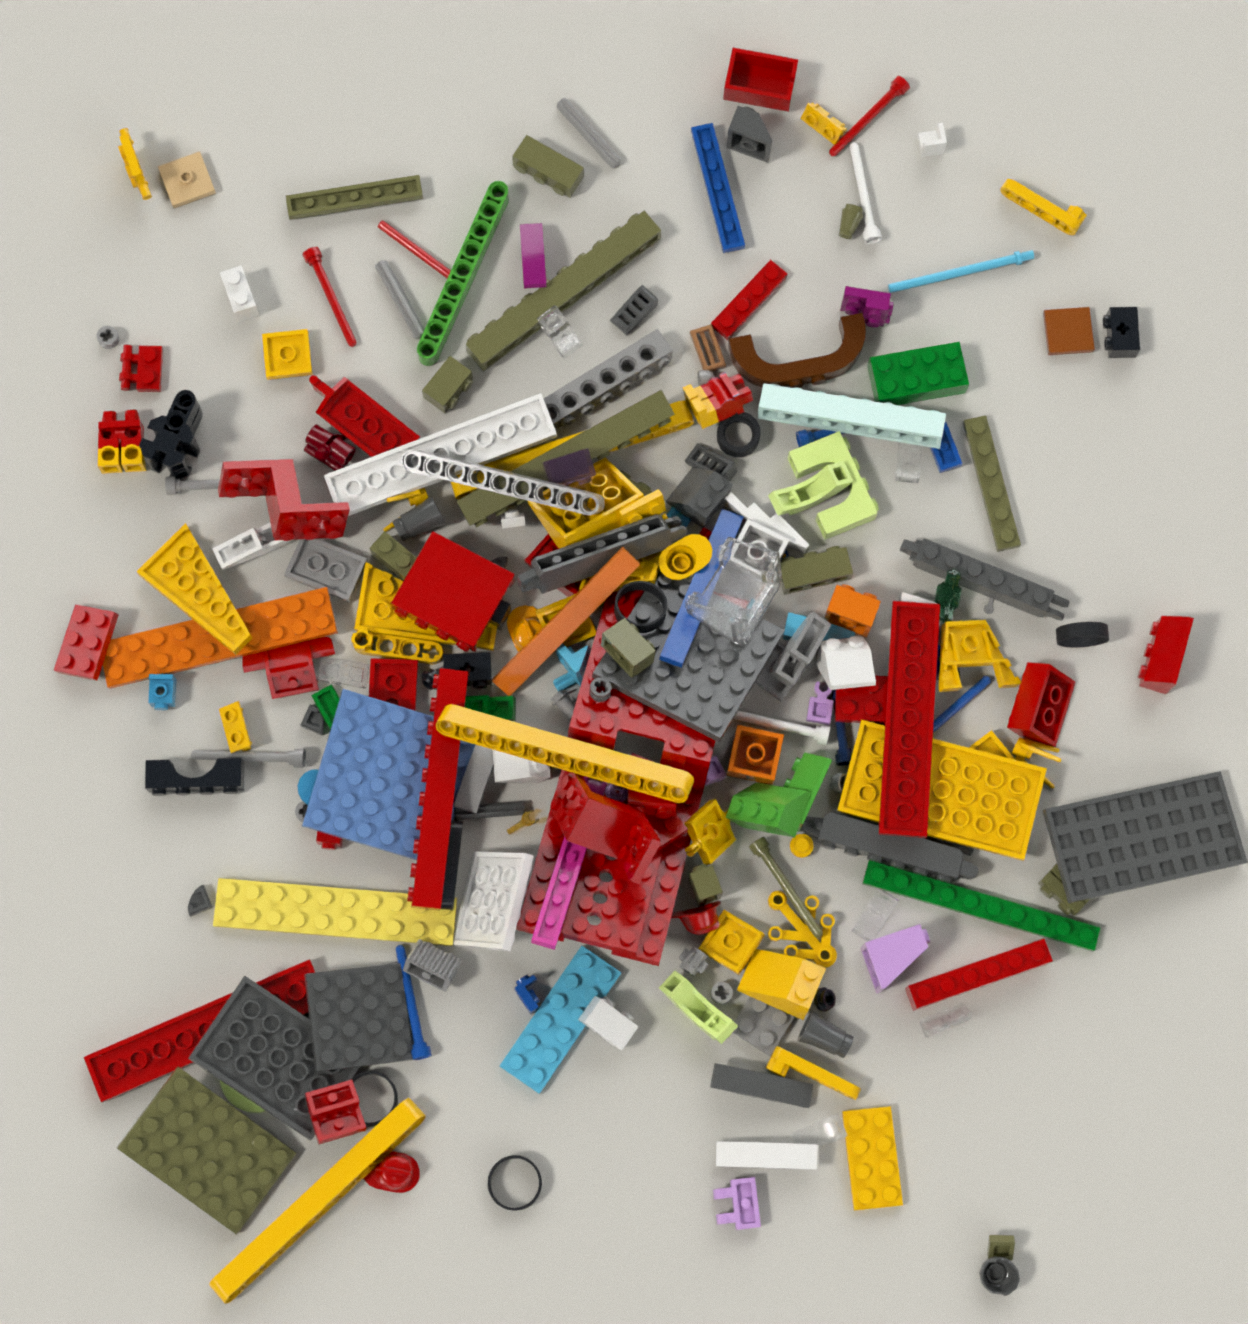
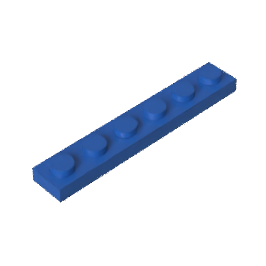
[691,123,745,253]

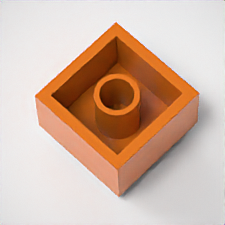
[824,584,881,638]
[727,725,784,785]

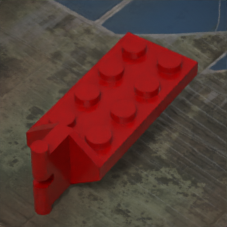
[309,375,421,457]

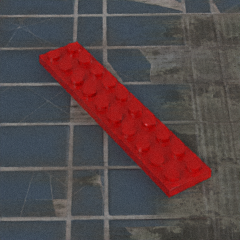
[878,601,940,838]
[84,959,316,1103]

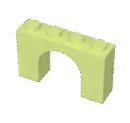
[787,431,879,540]

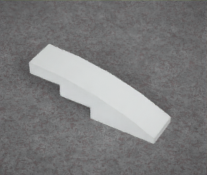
[724,492,809,554]
[212,523,295,570]
[716,1141,819,1170]

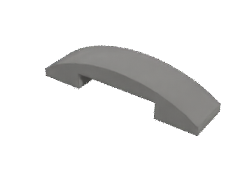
[454,745,494,814]

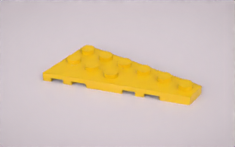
[136,523,252,655]
[354,562,497,651]

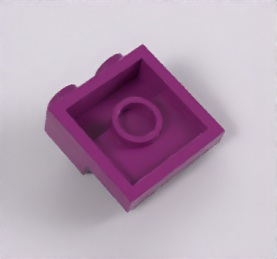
[840,286,894,328]

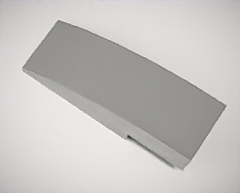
[769,612,832,686]

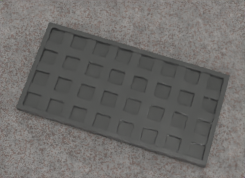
[1042,771,1248,904]

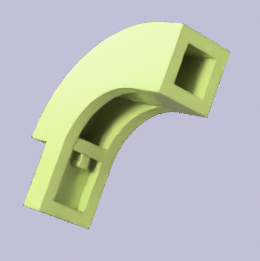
[768,461,854,516]
[659,971,738,1044]

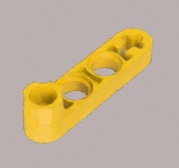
[1000,179,1087,235]
[351,629,443,665]
[766,1046,861,1100]

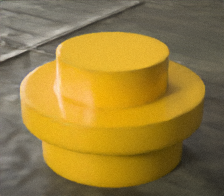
[790,834,814,858]

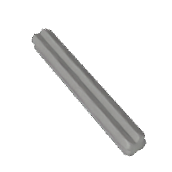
[557,98,621,168]
[375,260,425,340]

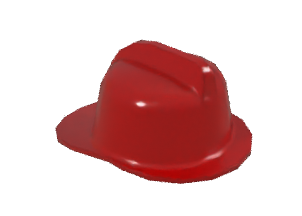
[671,901,721,935]
[363,1151,420,1193]

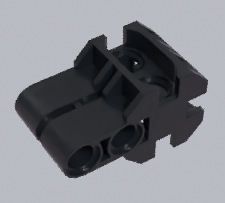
[139,390,203,479]

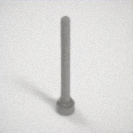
[165,476,219,495]
[191,749,306,768]

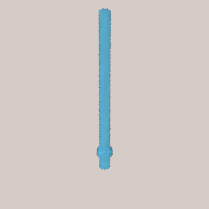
[888,250,1034,293]

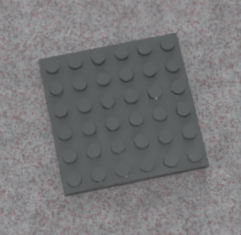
[592,569,785,743]

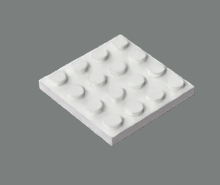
[453,851,534,951]

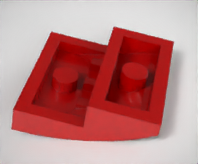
[305,1080,366,1145]

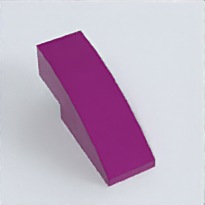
[520,223,547,289]

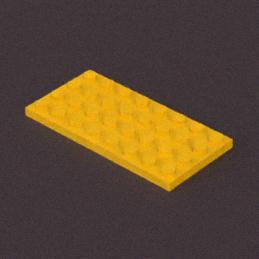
[837,720,1047,861]

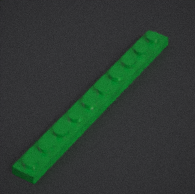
[862,860,1100,952]

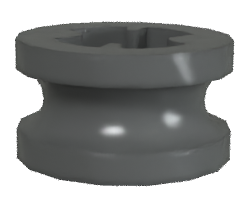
[589,677,612,702]

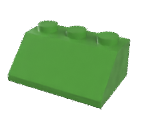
[783,752,832,832]
[725,782,811,838]

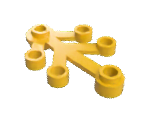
[768,891,837,968]

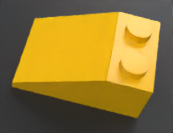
[737,949,826,1020]

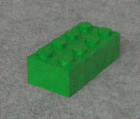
[867,341,969,405]

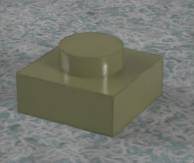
[987,1235,1015,1260]

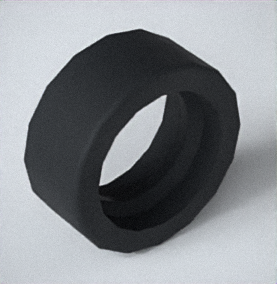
[717,412,761,457]

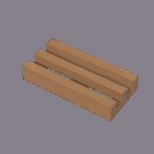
[690,324,726,372]

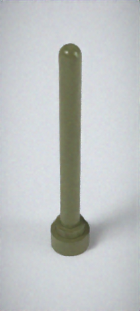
[749,837,823,938]

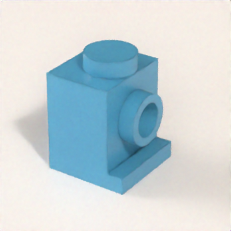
[148,674,177,711]

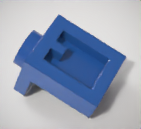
[514,974,540,1015]

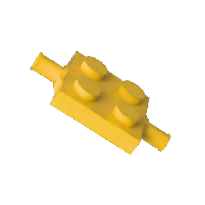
[118,128,152,200]
[684,799,736,865]

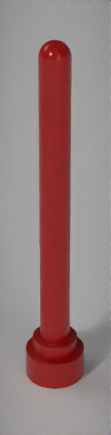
[829,75,910,157]
[302,246,357,347]

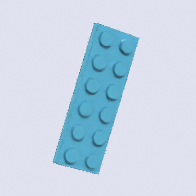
[499,946,621,1094]

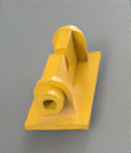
[800,102,847,145]
[219,701,252,753]

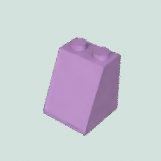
[860,924,930,994]

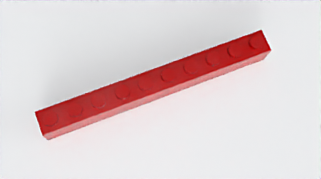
[407,668,468,911]

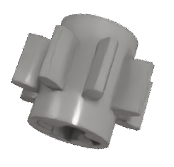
[679,946,709,976]

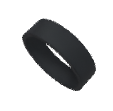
[614,581,667,633]
[1056,622,1109,648]
[352,1071,398,1126]
[487,1155,542,1211]

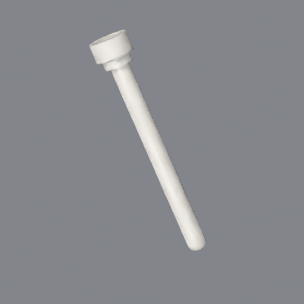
[850,142,882,244]
[734,711,830,745]

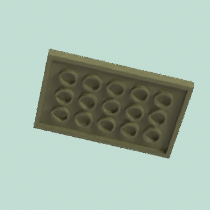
[116,1066,296,1235]

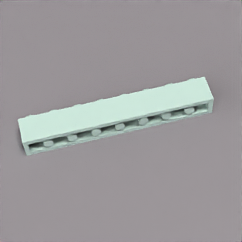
[758,384,946,449]

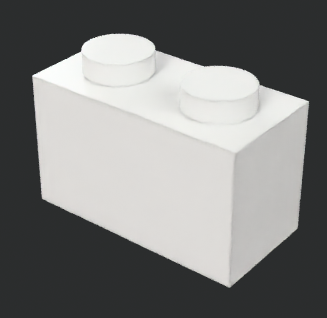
[220,265,259,323]
[578,996,639,1051]

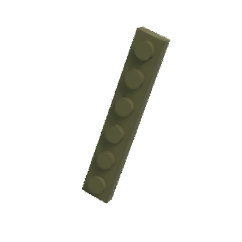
[286,175,423,220]
[963,415,1021,552]

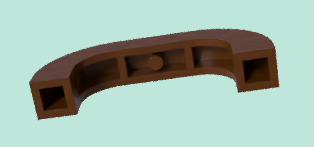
[728,313,866,388]

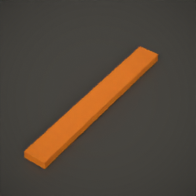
[492,547,640,696]

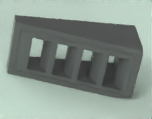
[610,285,658,336]
[685,443,737,482]

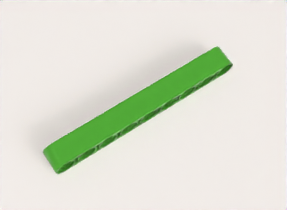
[417,181,509,366]

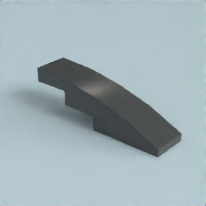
[710,1063,813,1108]

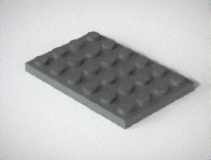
[188,976,359,1141]

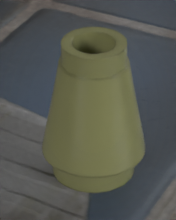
[839,204,864,239]

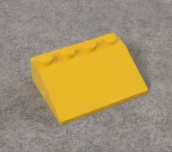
[527,457,644,549]

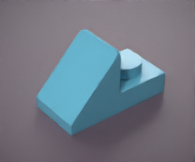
[555,643,591,687]

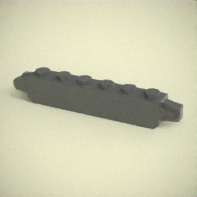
[517,514,688,594]
[900,538,1070,621]
[801,812,979,883]

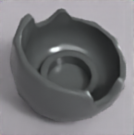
[979,1256,1020,1296]

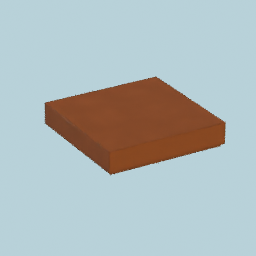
[1043,307,1095,356]

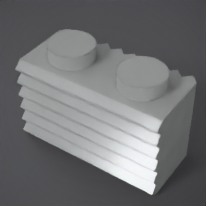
[403,939,461,992]

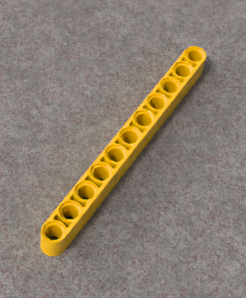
[450,400,694,500]
[436,704,694,803]
[209,1098,426,1304]

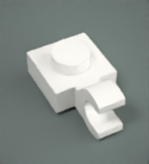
[501,505,525,529]

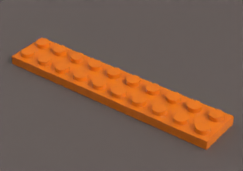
[103,587,338,689]

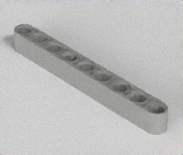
[401,450,605,515]

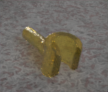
[506,810,539,835]

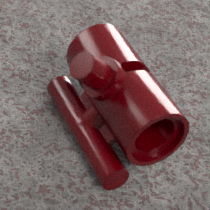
[303,424,356,471]

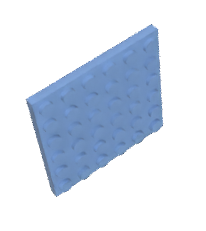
[302,689,475,860]

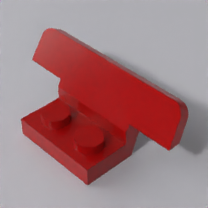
[242,637,335,699]

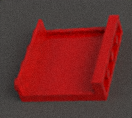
[391,531,516,652]

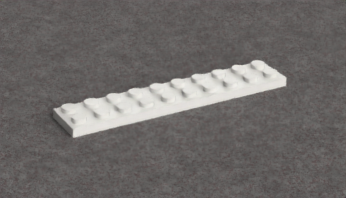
[324,393,558,516]

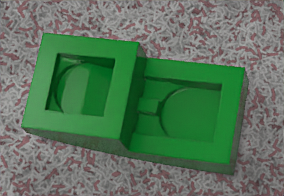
[465,695,516,721]

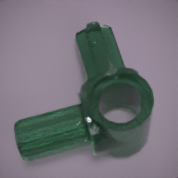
[935,568,962,624]

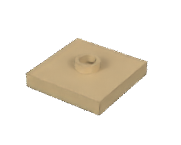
[158,151,216,208]

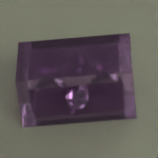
[541,448,596,487]

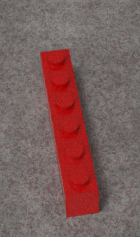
[905,939,1053,1011]

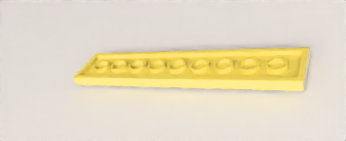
[213,878,458,946]

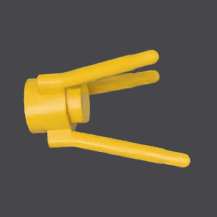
[383,488,428,532]
[1012,737,1061,789]

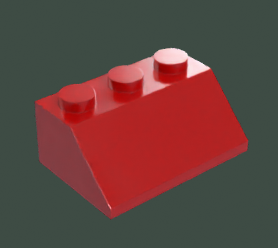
[1137,616,1194,694]
[1007,662,1076,747]

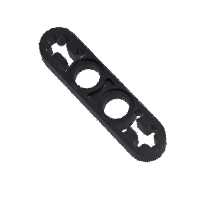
[441,820,463,911]

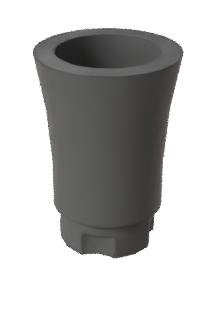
[392,496,446,541]
[797,1011,854,1058]

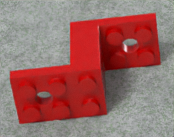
[218,459,350,541]
[550,772,661,884]

